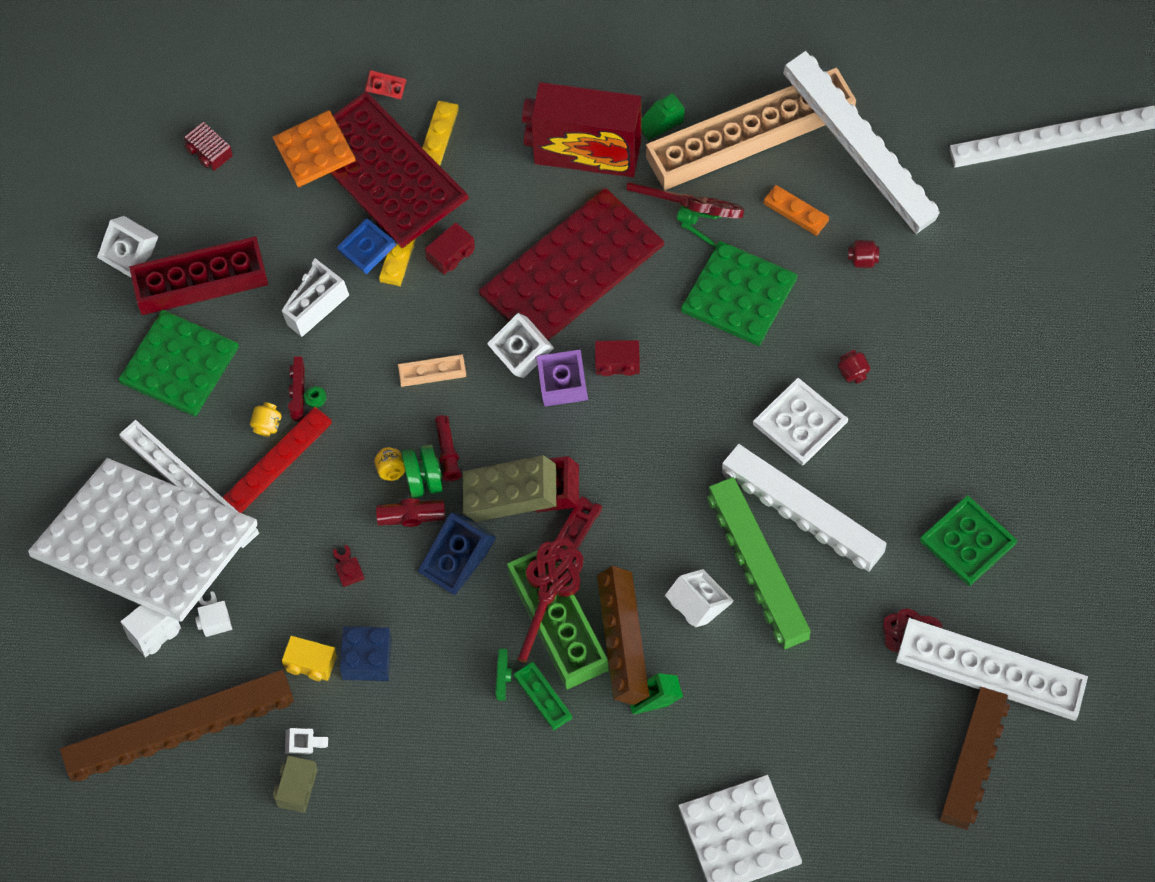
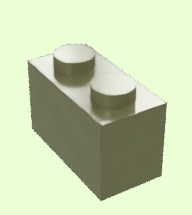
[273,756,318,813]

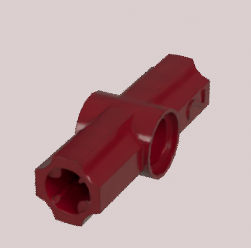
[376,498,445,527]

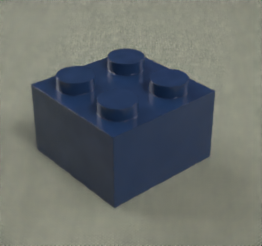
[340,627,392,681]

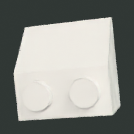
[97,216,158,277]
[665,569,734,628]

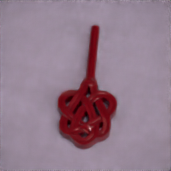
[626,182,744,218]
[518,538,584,662]
[882,608,943,653]

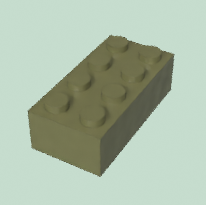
[463,455,556,522]

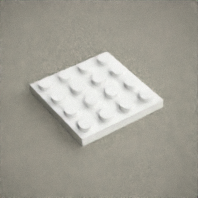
[679,775,802,882]

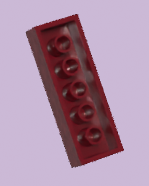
[129,236,268,316]

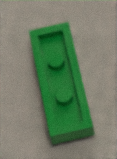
[514,662,572,731]

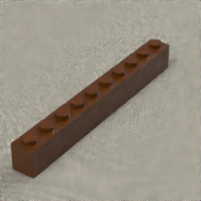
[60,670,294,781]

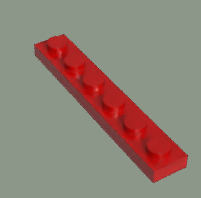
[222,407,332,513]

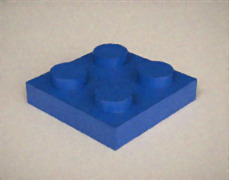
[337,219,397,274]

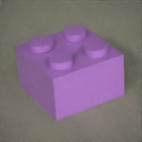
[537,350,588,407]

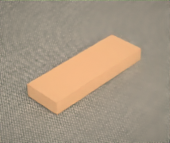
[398,354,466,387]

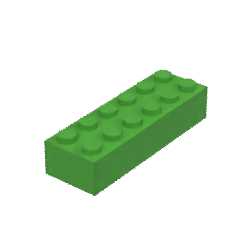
[507,550,608,690]

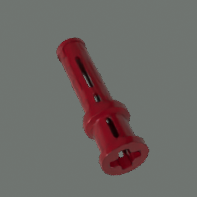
[435,415,462,481]

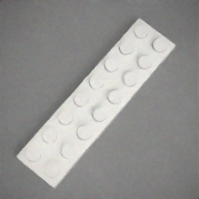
[896,618,1088,721]

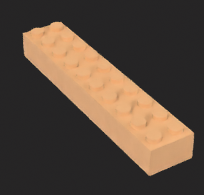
[646,68,856,191]

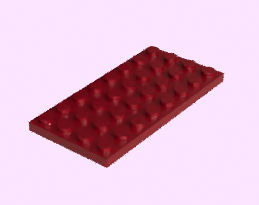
[329,91,469,249]
[479,188,664,341]

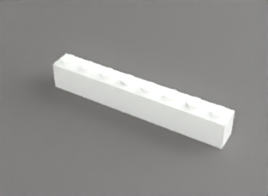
[722,444,886,572]

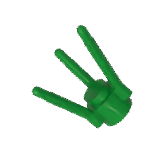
[677,205,721,248]

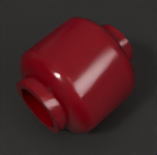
[848,240,879,268]
[838,350,871,384]

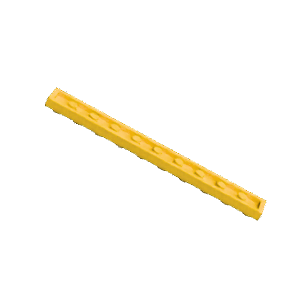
[379,100,459,286]

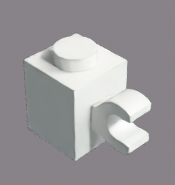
[195,591,232,637]
[285,728,328,755]

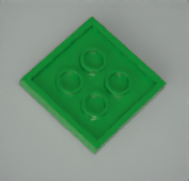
[920,495,1017,587]

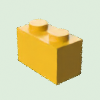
[282,636,337,681]

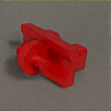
[364,69,406,99]

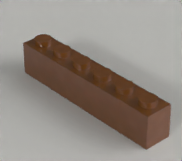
[597,566,649,705]
[940,687,1010,830]

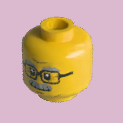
[250,402,281,437]
[374,447,406,481]

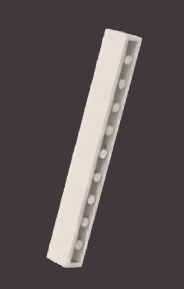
[783,51,939,234]

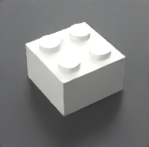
[487,313,554,378]
[121,605,181,657]

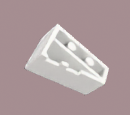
[282,258,349,337]

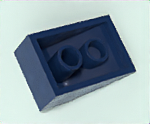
[418,513,496,595]

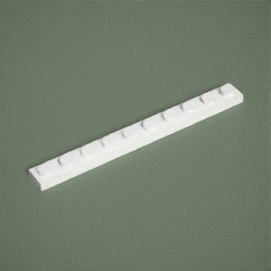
[949,106,1155,167]

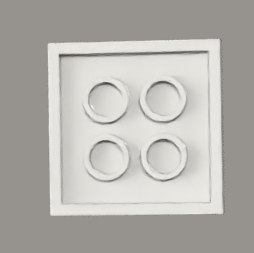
[753,378,848,466]

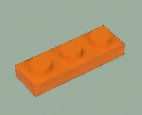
[764,185,829,236]

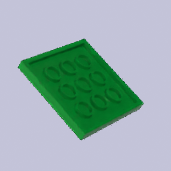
[681,241,798,347]
[118,310,239,417]

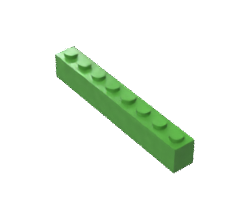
[707,477,811,650]

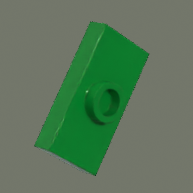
[495,649,512,701]

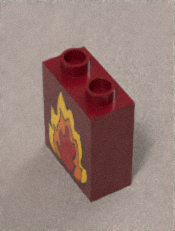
[522,82,641,178]

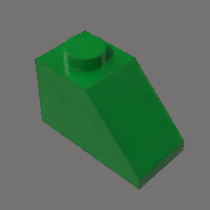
[641,93,684,141]
[630,673,683,714]

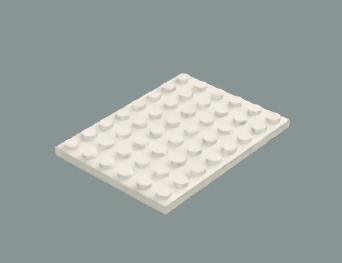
[28,458,257,622]

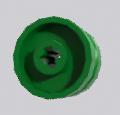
[401,443,443,498]

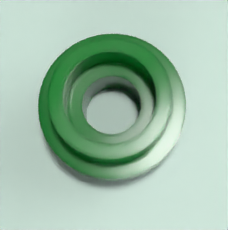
[304,386,326,408]

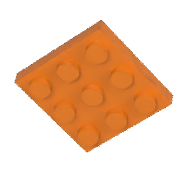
[273,110,356,187]

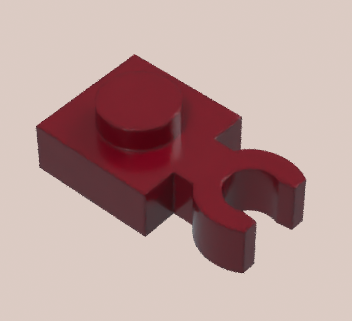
[333,545,365,587]

